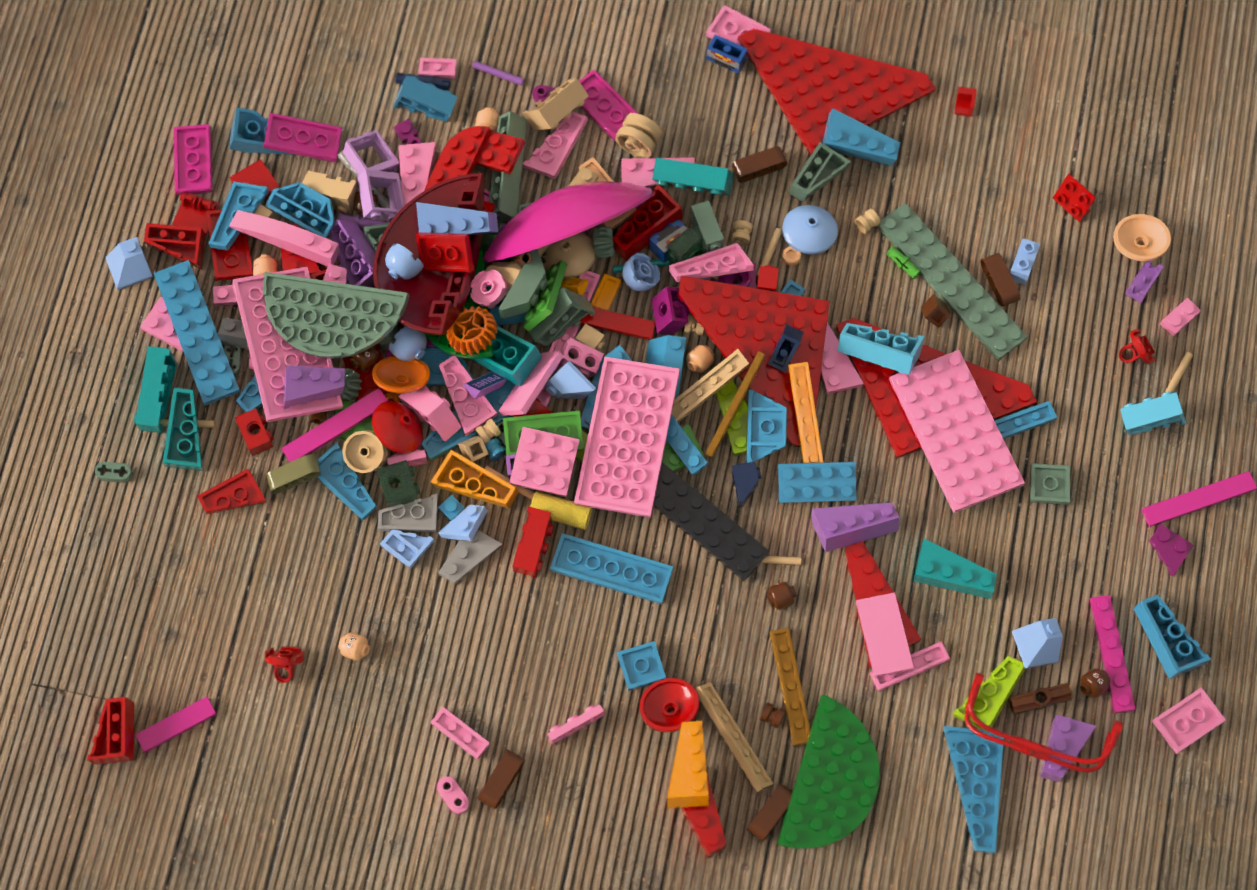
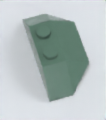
[499,249,548,319]

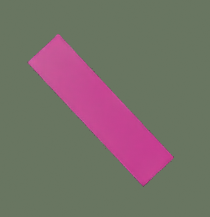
[135,697,217,753]

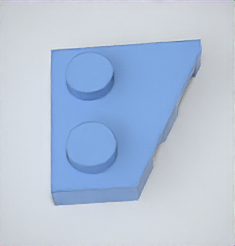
[438,505,488,541]
[380,529,434,569]

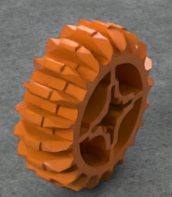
[446,306,498,356]

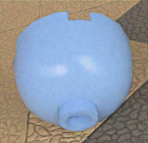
[385,243,424,280]
[622,253,660,292]
[389,326,427,362]

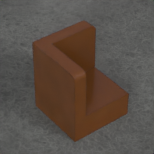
[921,294,951,328]

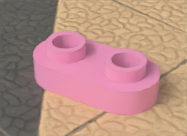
[437,777,469,814]

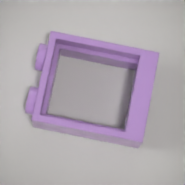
[343,130,400,176]
[357,169,404,222]

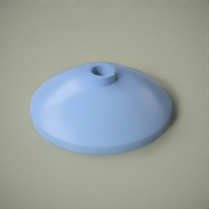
[782,205,838,254]

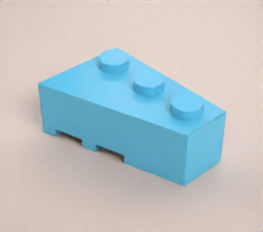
[1120,392,1187,435]

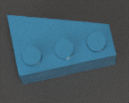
[393,75,458,122]

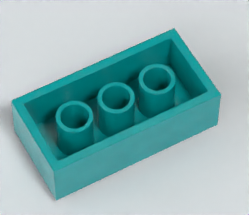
[468,326,542,386]

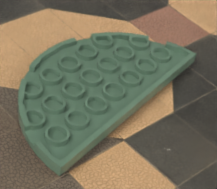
[263,272,410,359]

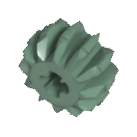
[593,226,614,258]
[340,368,362,400]

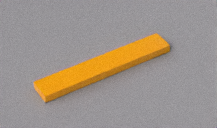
[788,362,824,463]

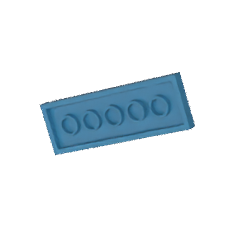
[550,533,674,605]

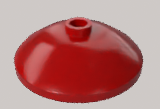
[372,401,423,454]
[639,678,699,732]

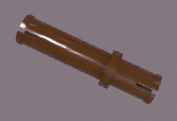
[508,252,532,265]

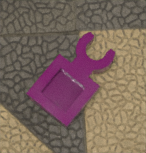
[393,119,421,145]

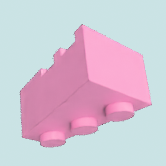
[399,385,462,442]

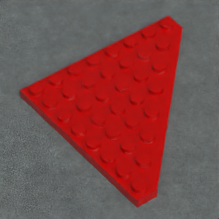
[737,28,936,156]
[678,276,830,447]
[836,318,1037,458]

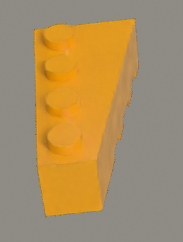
[431,450,519,509]
[667,721,709,808]

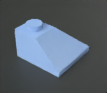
[106,237,153,290]
[545,361,596,399]
[1012,618,1063,669]

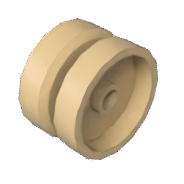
[615,113,662,158]
[342,430,391,473]

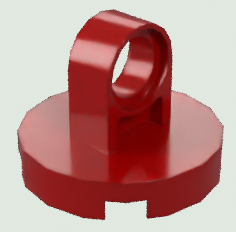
[1119,328,1157,365]
[265,646,305,683]

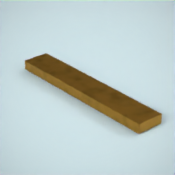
[705,351,766,457]
[769,628,811,747]

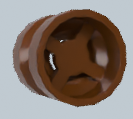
[760,702,786,729]

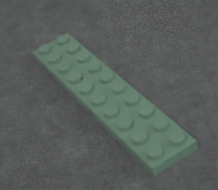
[876,203,1028,361]

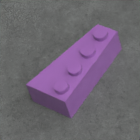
[329,219,375,288]
[811,502,900,552]

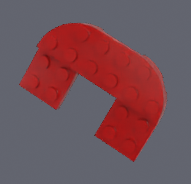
[425,126,525,235]

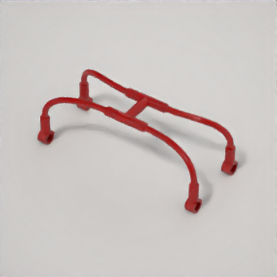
[965,672,1123,773]

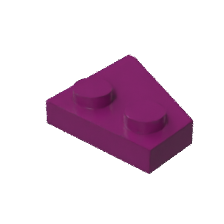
[1149,524,1194,576]

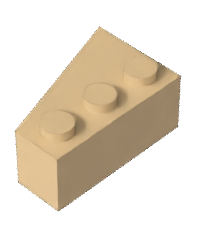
[522,78,589,131]
[302,171,359,215]

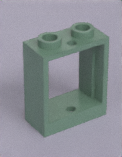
[690,200,724,254]

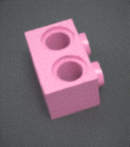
[560,338,604,378]

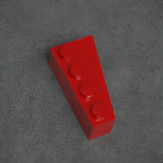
[612,184,683,261]
[669,770,726,858]

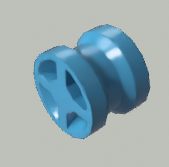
[485,438,506,462]

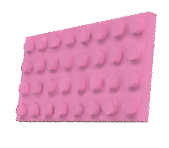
[232,267,343,422]
[889,350,1025,513]
[574,357,680,518]

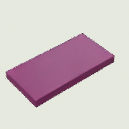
[579,69,638,142]
[263,113,342,163]
[173,124,213,195]

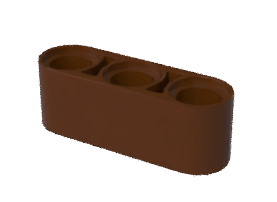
[731,146,788,183]
[980,253,1020,307]
[478,749,525,809]
[747,783,793,841]

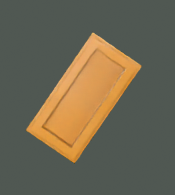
[591,273,622,311]

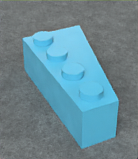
[837,323,925,375]

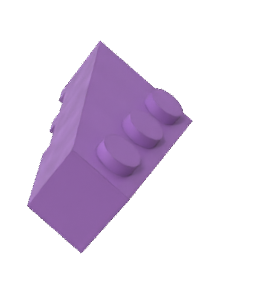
[284,365,345,409]

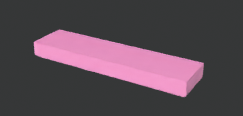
[870,641,950,692]

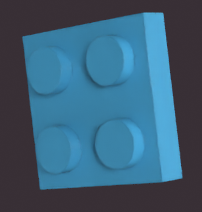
[617,641,666,691]

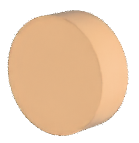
[782,246,801,266]

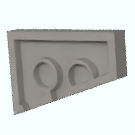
[377,493,438,532]
[438,530,503,584]

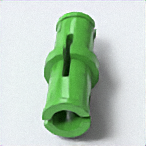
[886,246,922,279]

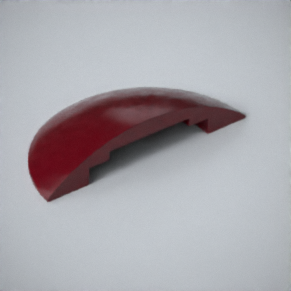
[373,173,484,335]

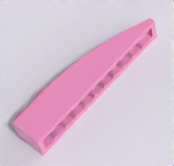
[229,210,340,266]

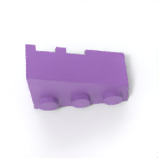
[1039,715,1096,782]

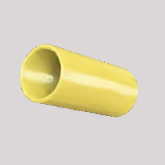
[531,491,592,530]

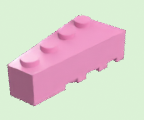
[399,142,437,206]

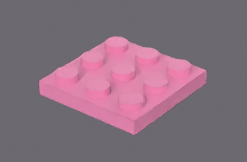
[509,427,580,497]

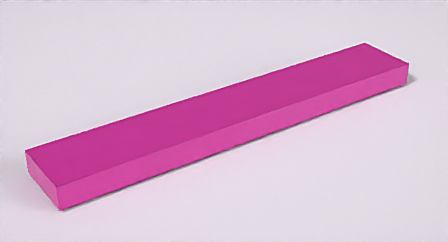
[281,388,388,462]
[1142,471,1257,527]

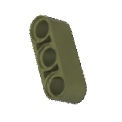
[266,454,321,494]

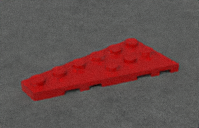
[844,541,921,668]

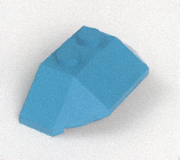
[265,182,335,238]

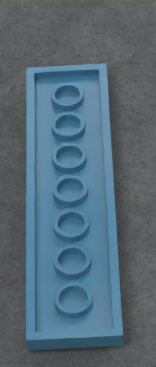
[153,260,240,406]

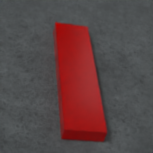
[580,307,655,340]

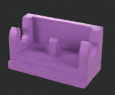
[1125,260,1164,303]

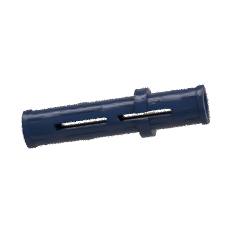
[395,72,451,91]

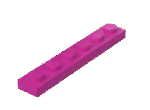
[1090,595,1135,714]

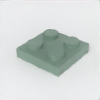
[1030,463,1070,505]

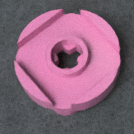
[470,269,509,308]

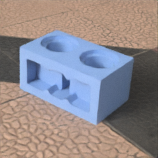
[1010,238,1040,285]

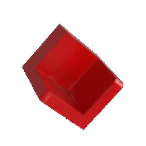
[954,86,977,117]

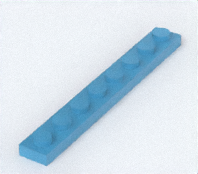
[605,345,709,476]

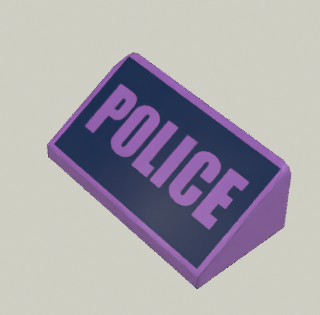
[464,371,507,399]

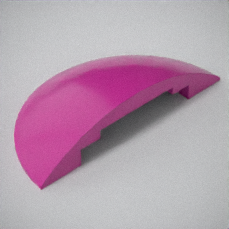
[482,181,653,262]

